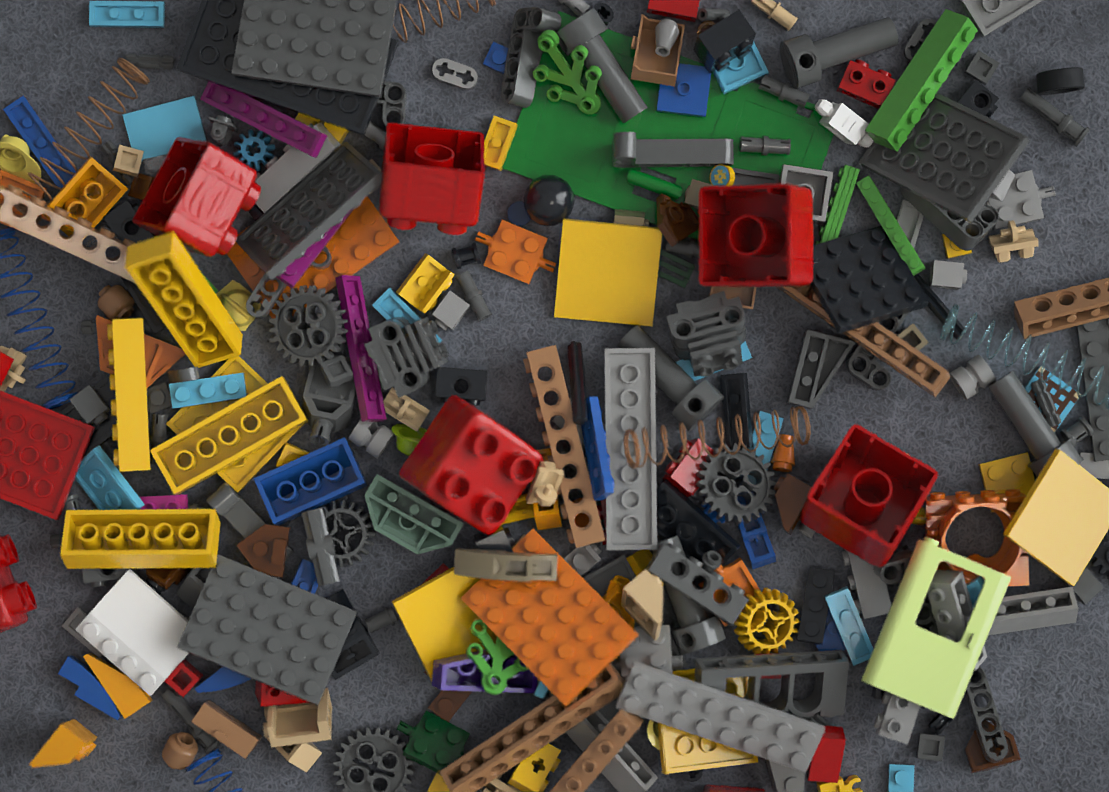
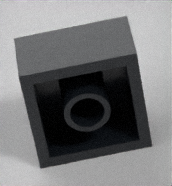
[693,9,756,74]

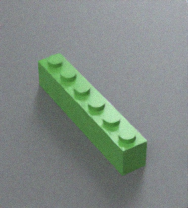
[865,9,978,152]

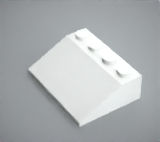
[75,569,189,696]

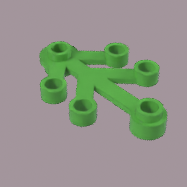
[533,30,602,114]
[466,619,528,695]

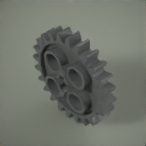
[269,285,348,366]
[695,443,777,525]
[333,727,414,792]

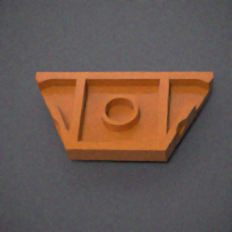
[96,315,185,388]

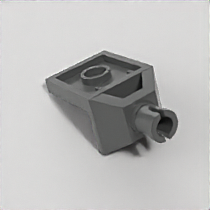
[302,354,356,446]

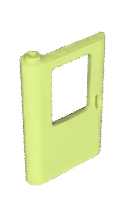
[861,536,1011,719]

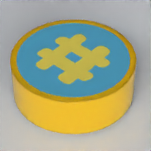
[710,164,735,186]

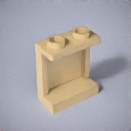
[263,688,332,747]

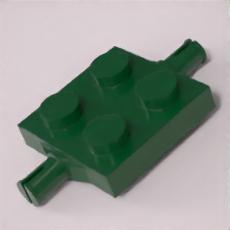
[396,711,470,775]

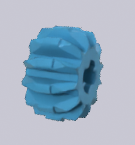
[233,129,276,172]

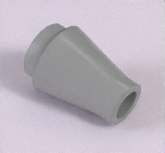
[655,19,679,57]

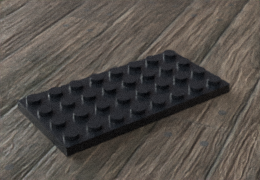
[176,0,399,136]

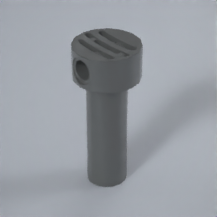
[556,8,648,124]
[780,17,898,89]
[617,325,724,432]
[988,371,1084,477]
[652,535,726,655]

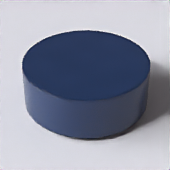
[507,201,531,227]

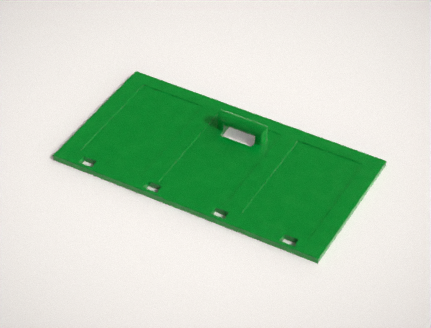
[502,11,834,241]

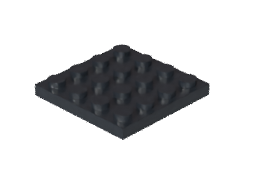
[810,226,929,334]

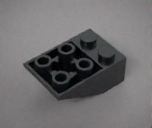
[326,589,380,680]

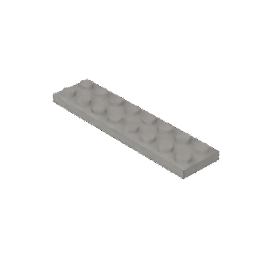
[605,348,657,550]
[616,661,825,772]

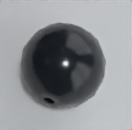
[523,175,575,226]

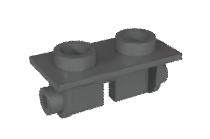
[209,115,239,146]

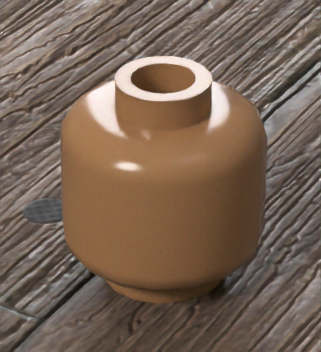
[97,285,135,321]
[162,732,198,770]

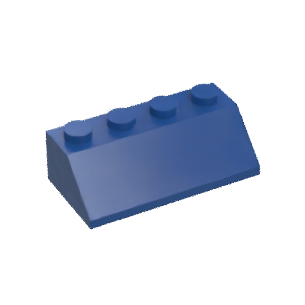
[253,437,368,526]

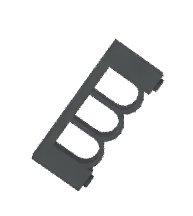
[694,650,849,718]

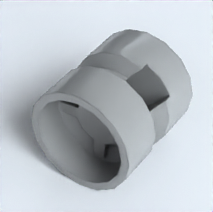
[949,354,996,400]
[348,419,394,459]

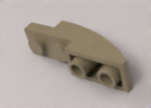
[454,549,557,582]

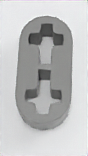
[432,58,478,90]

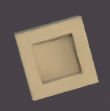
[113,145,144,177]

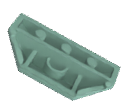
[364,474,464,555]

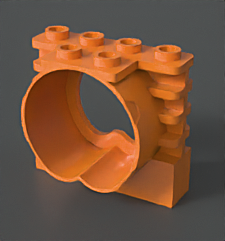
[924,489,1029,586]

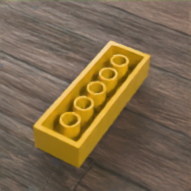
[125,232,243,368]
[107,317,150,472]
[150,376,309,495]
[60,509,220,569]

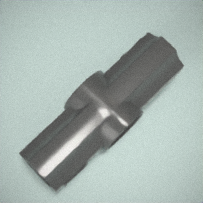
[302,508,340,586]

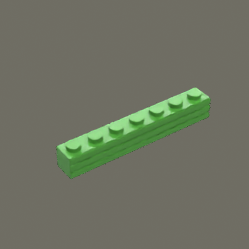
[815,165,860,245]
[856,175,926,276]

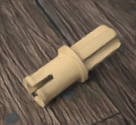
[751,0,798,31]

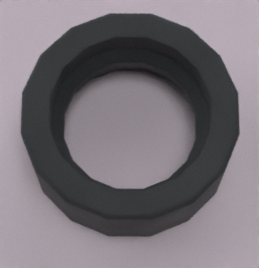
[1036,67,1085,95]

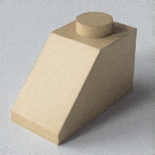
[266,737,322,773]

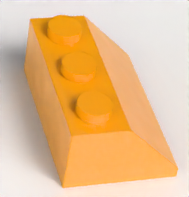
[43,156,128,240]
[29,719,97,768]

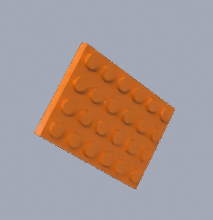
[227,196,399,318]
[461,529,639,707]

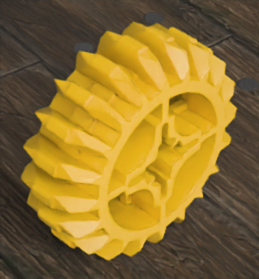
[733,588,800,654]

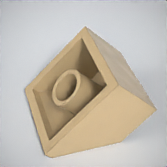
[621,569,663,641]

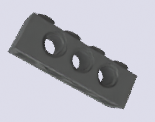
[645,543,749,625]

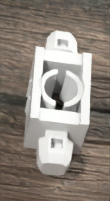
[815,99,873,148]

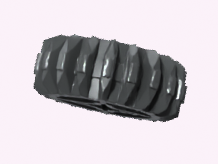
[322,500,376,567]

